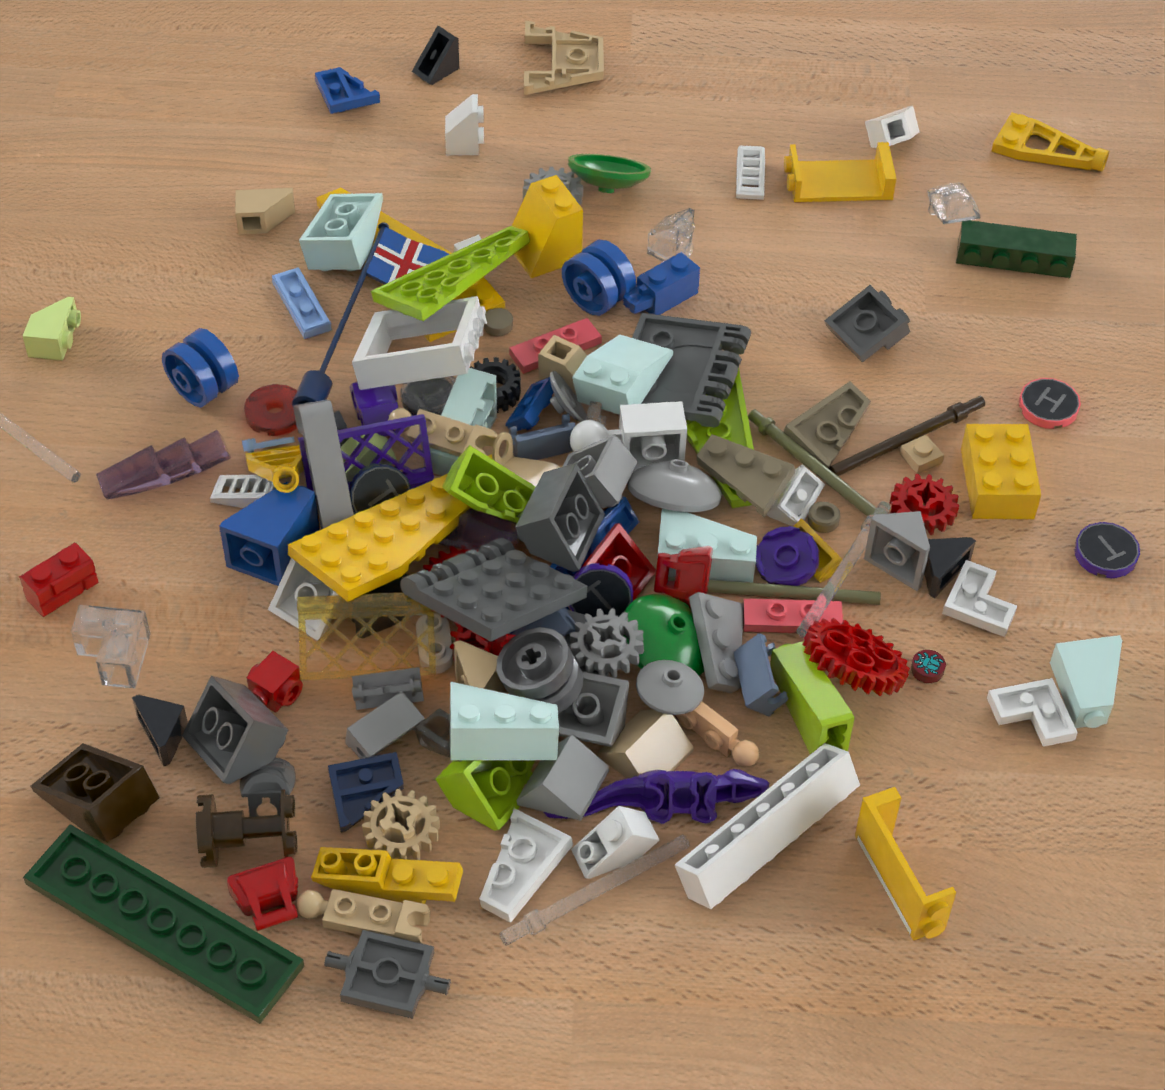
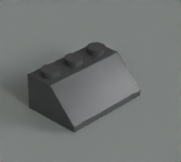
[515,463,605,572]
[182,675,289,784]

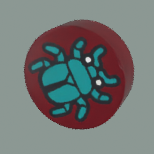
[911,650,946,683]

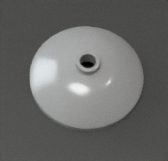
[627,459,722,512]

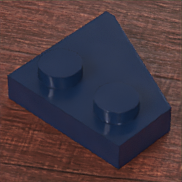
[328,752,404,832]

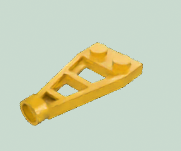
[991,112,1110,172]
[245,445,304,493]

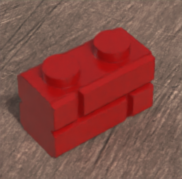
[19,542,99,617]

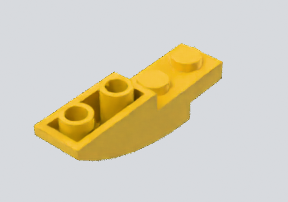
[311,847,463,904]

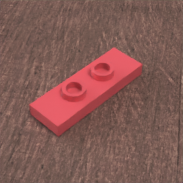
[509,318,602,374]
[743,599,843,633]

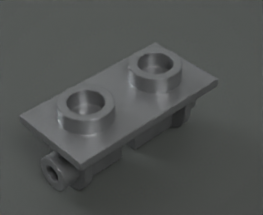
[352,667,424,710]

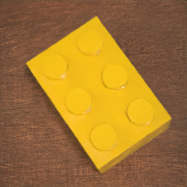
[961,424,1041,519]

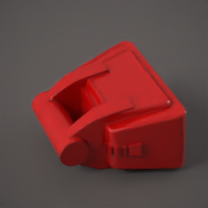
[653,546,713,607]
[227,857,298,931]

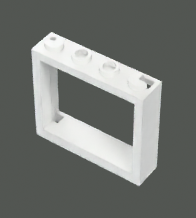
[352,296,487,390]

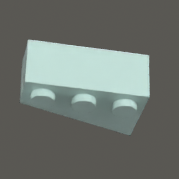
[429,368,497,476]
[657,508,757,583]
[450,682,559,760]

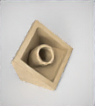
[454,640,504,693]
[597,709,694,779]

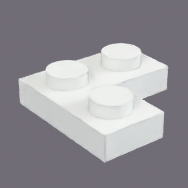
[942,560,1017,637]
[987,678,1078,747]

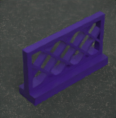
[298,414,435,512]

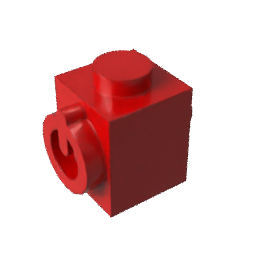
[246,651,303,713]

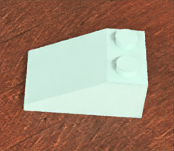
[299,193,383,271]
[572,335,673,415]

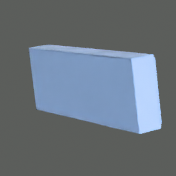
[272,267,332,339]

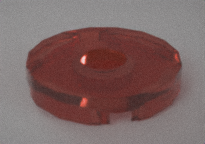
[244,384,297,436]

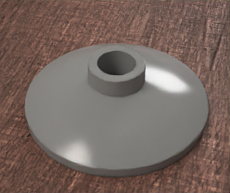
[550,371,588,422]
[636,660,704,715]

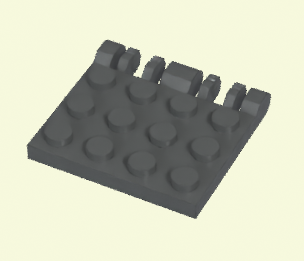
[632,313,751,427]
[401,538,587,641]

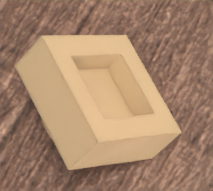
[899,435,944,474]

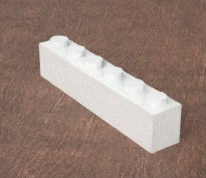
[675,743,860,909]

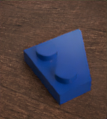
[315,67,380,114]

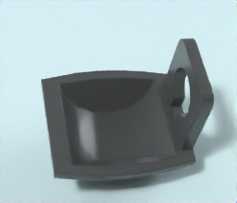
[240,757,296,817]

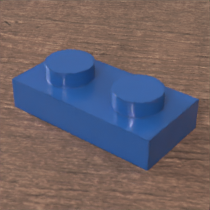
[505,377,554,431]

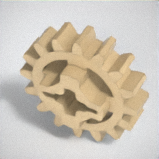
[362,789,440,860]

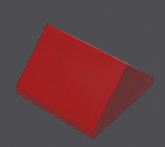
[581,523,656,601]

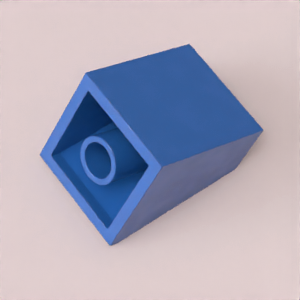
[219,482,320,586]

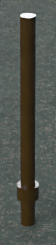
[829,396,985,476]

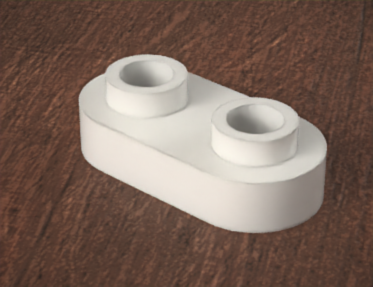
[416,613,453,674]

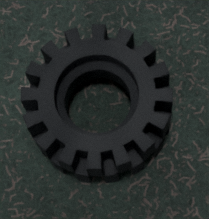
[470,357,521,413]

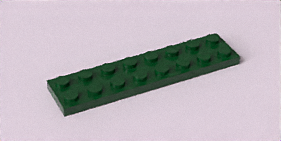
[23,824,304,1024]

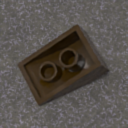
[31,743,160,843]

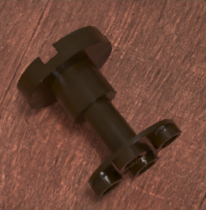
[196,789,298,868]

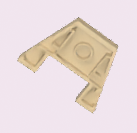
[524,21,604,95]

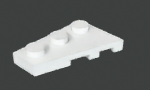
[479,808,573,923]

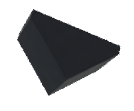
[411,25,460,85]
[924,537,976,599]
[132,695,188,767]

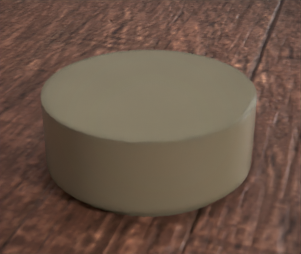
[484,308,513,336]
[808,502,840,533]

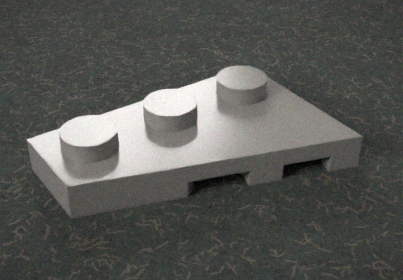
[689,592,743,693]

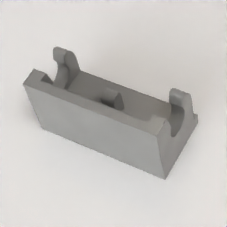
[345,691,425,759]

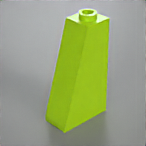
[770,641,855,754]

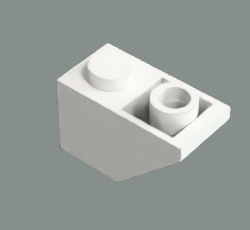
[445,94,484,156]
[865,106,919,148]
[571,806,660,879]

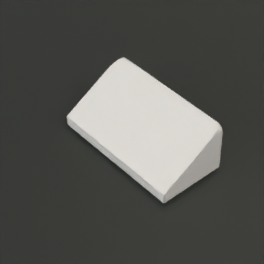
[767,464,825,526]

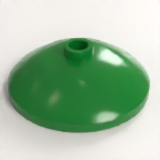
[568,154,651,193]
[623,594,704,676]

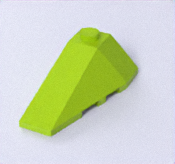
[442,445,536,523]
[435,760,535,831]

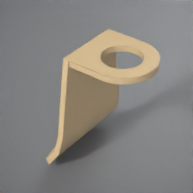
[492,432,560,486]

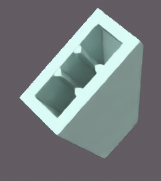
[1050,635,1122,728]

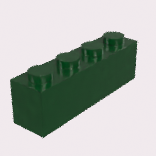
[956,219,1077,278]

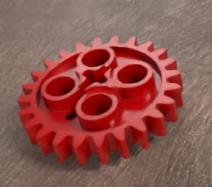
[802,618,910,696]

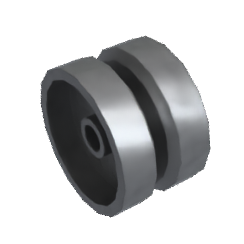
[496,627,583,713]

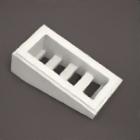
[736,146,765,200]
[210,475,275,508]

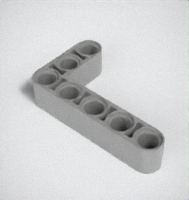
[293,400,354,530]

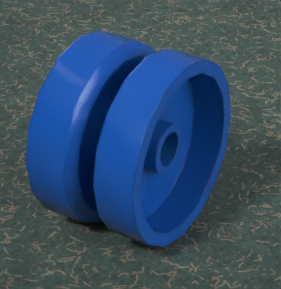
[562,239,636,316]
[162,328,239,408]

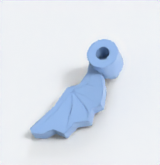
[242,437,295,453]

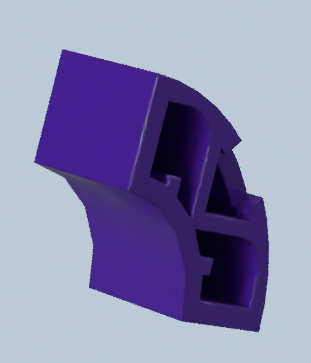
[349,382,404,437]

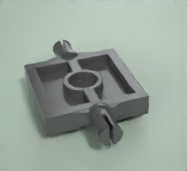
[324,930,451,1019]

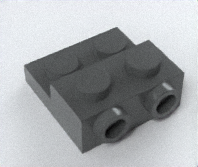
[824,285,910,362]

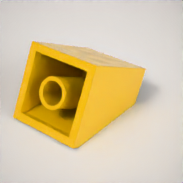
[512,175,583,279]

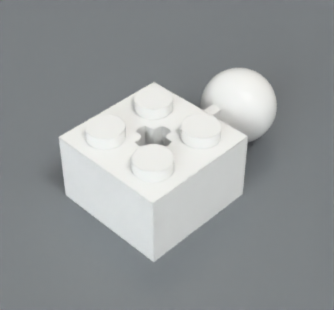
[570,401,687,473]

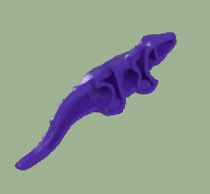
[544,769,770,824]

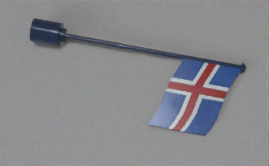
[292,222,449,408]

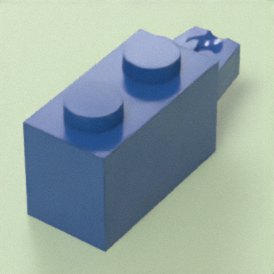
[623,252,700,315]

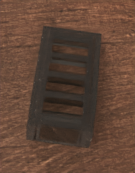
[414,708,462,762]

